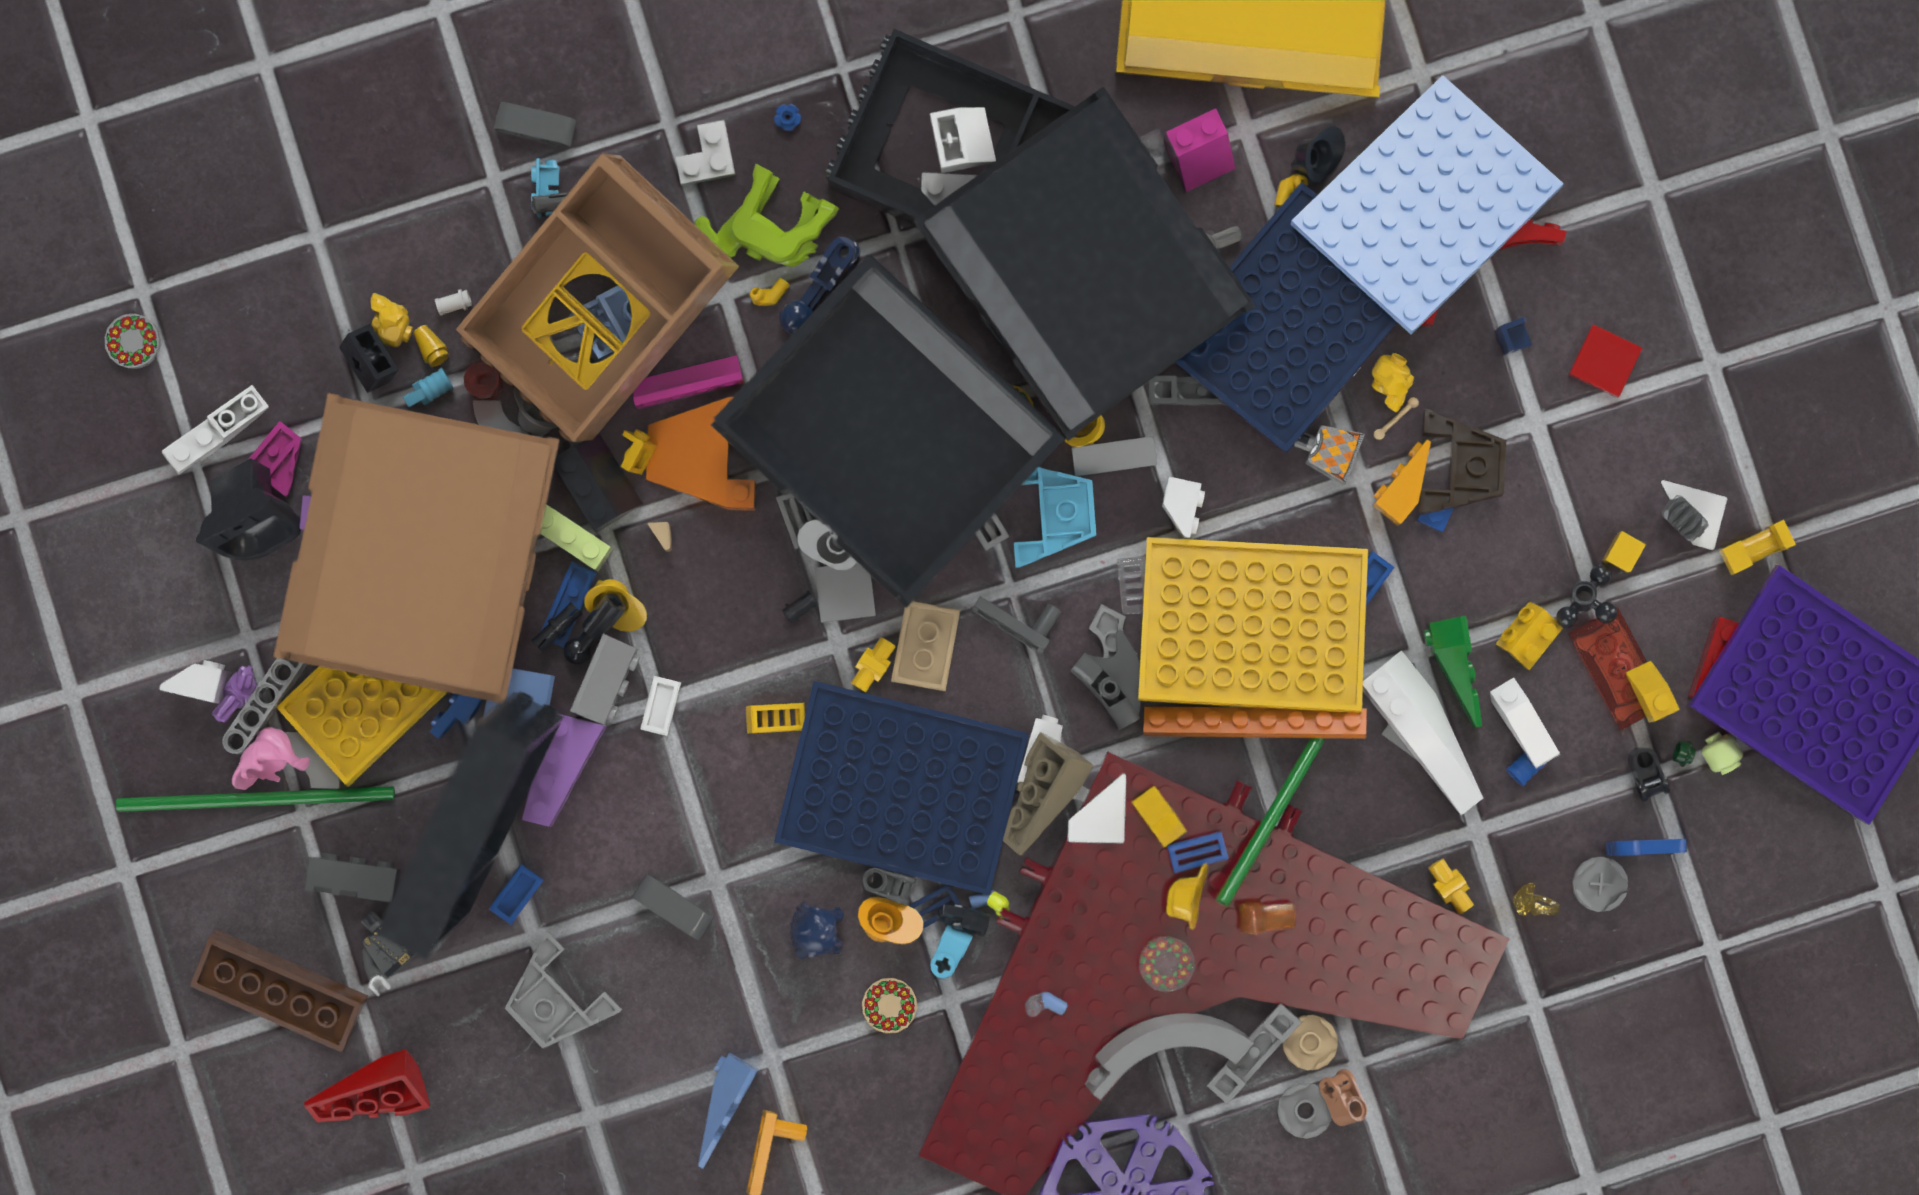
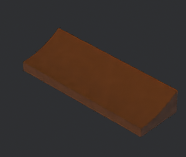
[190,929,368,1052]

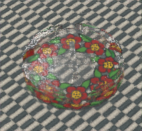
[1139,936,1195,992]

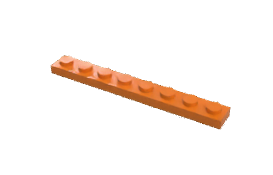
[1143,707,1367,739]

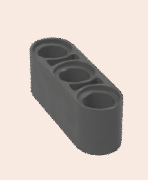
[493,102,577,148]
[632,874,714,941]

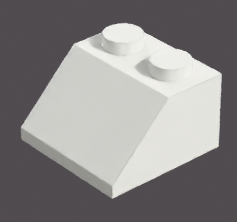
[159,660,232,704]

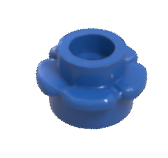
[774,104,801,131]

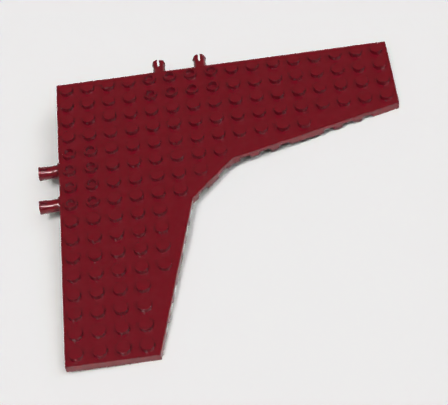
[918,751,1510,1195]

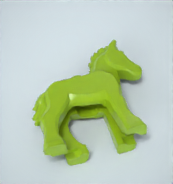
[694,164,839,267]

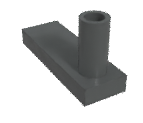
[972,596,1061,655]

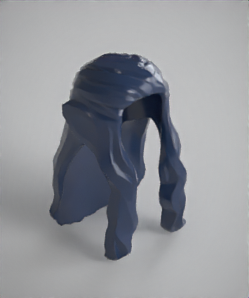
[790,901,844,959]

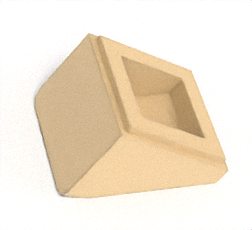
[648,522,672,552]

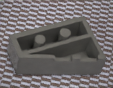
[304,853,400,902]

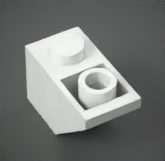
[1162,477,1205,539]

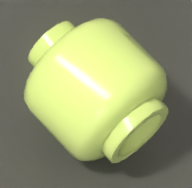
[1702,732,1743,775]

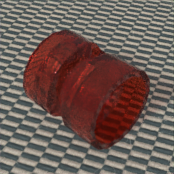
[464,362,503,400]

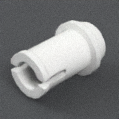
[435,289,472,316]

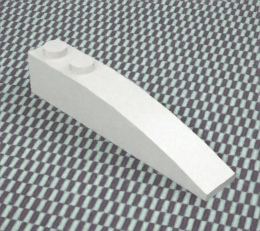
[1363,650,1483,815]

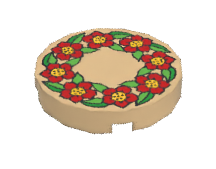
[862,978,917,1033]

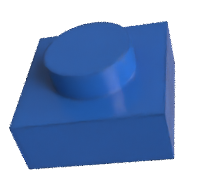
[1417,508,1454,533]

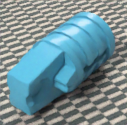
[403,368,454,407]

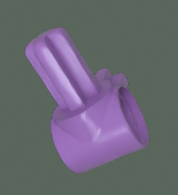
[212,665,257,723]

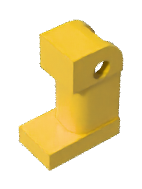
[1719,520,1796,575]

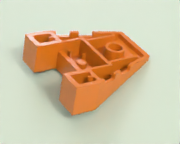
[646,397,756,511]

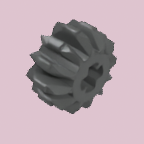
[1661,495,1709,542]

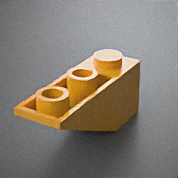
[1372,439,1431,526]

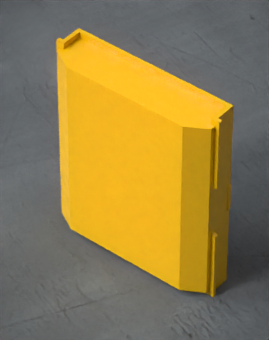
[1116,0,1385,98]

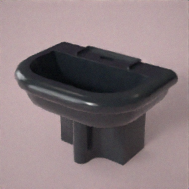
[196,458,301,561]

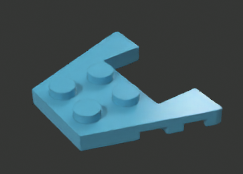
[1014,467,1096,568]

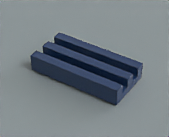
[909,885,961,929]

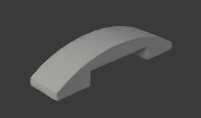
[1207,1003,1302,1104]

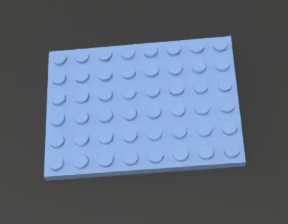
[1291,75,1564,335]

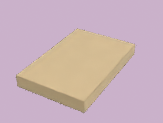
[891,601,960,691]

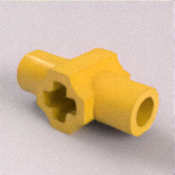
[851,637,896,693]
[1428,858,1474,914]

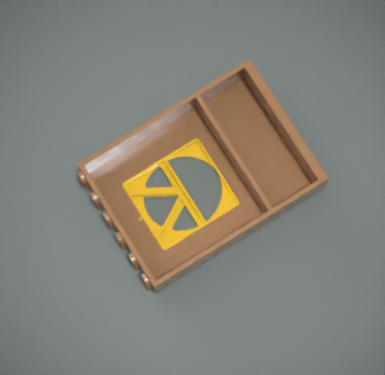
[456,153,739,442]

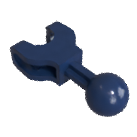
[779,237,861,335]

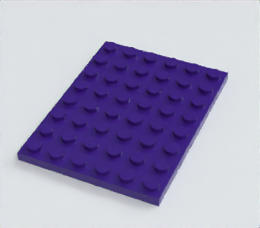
[1688,565,1919,825]

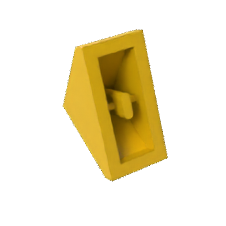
[1132,786,1187,847]

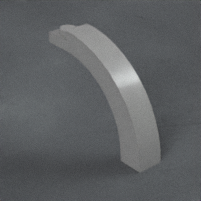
[1085,1013,1254,1100]

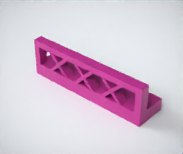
[633,355,744,409]

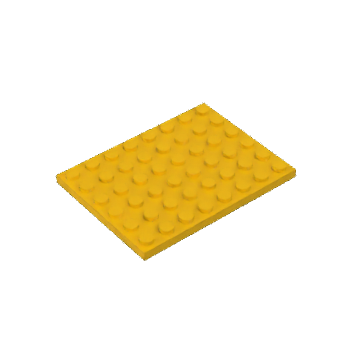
[1138,537,1368,713]

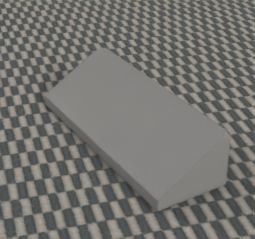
[1071,436,1157,476]

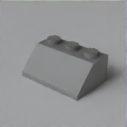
[570,634,640,726]

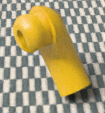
[1274,174,1308,208]
[749,277,790,306]

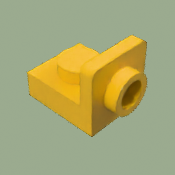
[620,429,657,475]

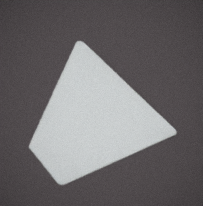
[1661,480,1727,550]
[1068,774,1126,843]

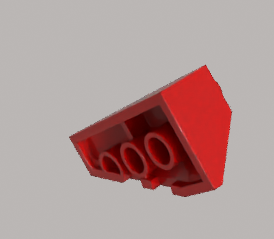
[304,1049,430,1122]

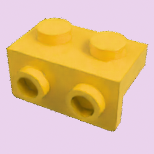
[1496,602,1563,670]

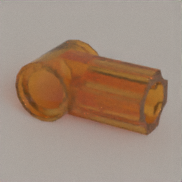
[1239,902,1296,934]

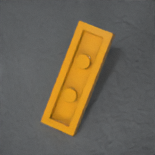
[746,1110,807,1195]

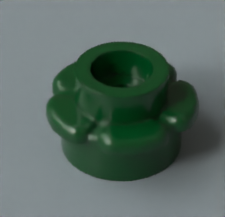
[1672,740,1696,767]

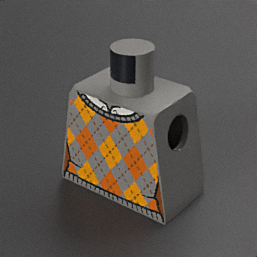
[1295,425,1365,486]

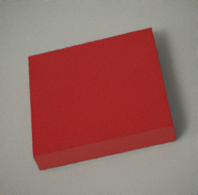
[1568,324,1642,398]

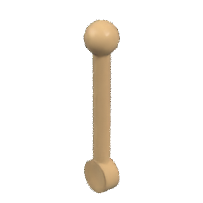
[1373,397,1419,440]

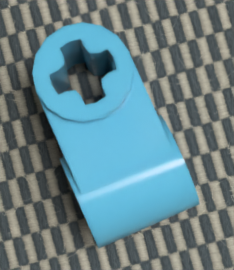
[931,925,973,979]

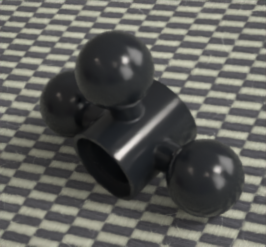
[1556,564,1617,628]

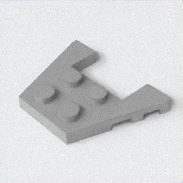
[505,931,623,1048]

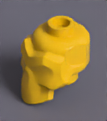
[371,293,413,348]
[1371,353,1414,413]

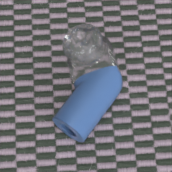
[1025,992,1067,1016]

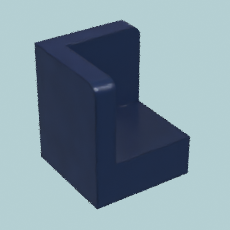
[1495,317,1532,356]

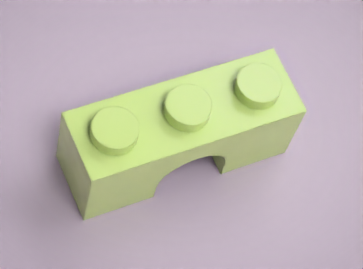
[540,504,613,572]

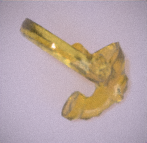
[1513,882,1560,916]

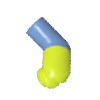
[969,890,1010,916]

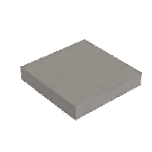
[814,563,876,623]

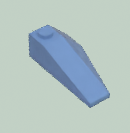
[698,1053,759,1169]

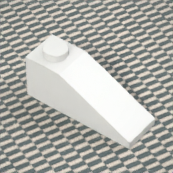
[1490,678,1560,768]

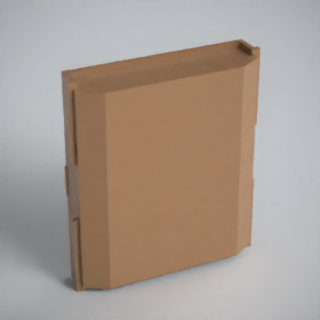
[274,393,559,703]

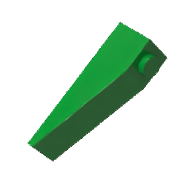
[1423,616,1482,728]

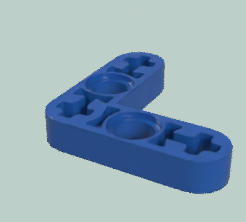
[1606,839,1687,856]

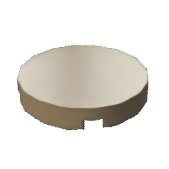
[1282,1015,1338,1070]

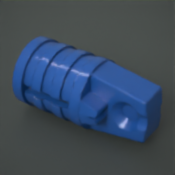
[1506,752,1548,787]

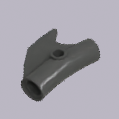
[1070,631,1141,730]

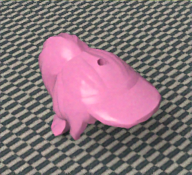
[232,727,310,790]

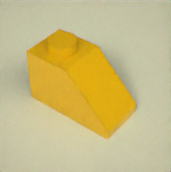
[1625,661,1680,723]

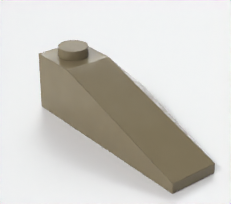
[1003,732,1094,855]

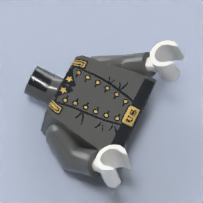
[361,911,416,996]

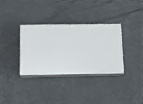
[640,676,681,736]

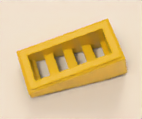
[746,703,805,734]

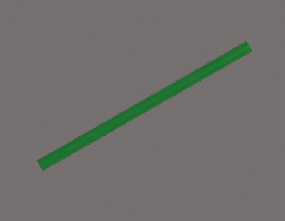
[1216,738,1326,907]
[116,786,395,812]

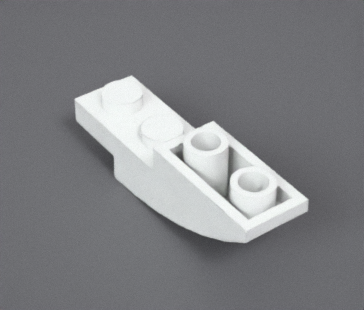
[162,385,269,475]

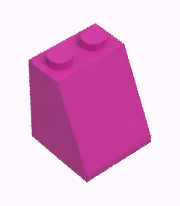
[1162,109,1235,192]

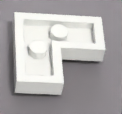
[676,120,735,186]

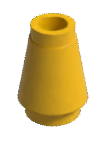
[413,325,449,367]

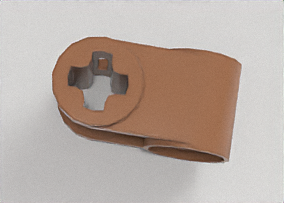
[1319,1069,1368,1126]

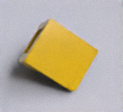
[1602,531,1646,573]

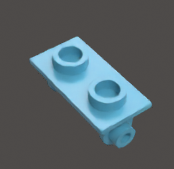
[531,158,560,217]

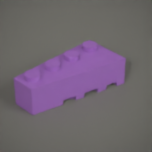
[522,714,606,827]

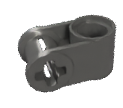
[862,868,917,906]

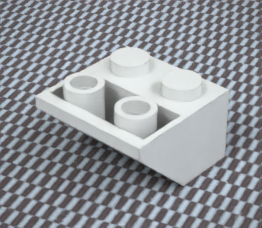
[930,108,996,173]

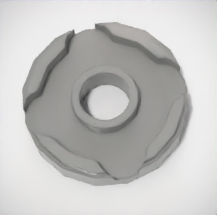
[1277,1082,1332,1139]

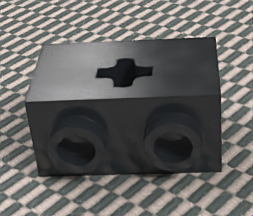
[339,324,399,393]

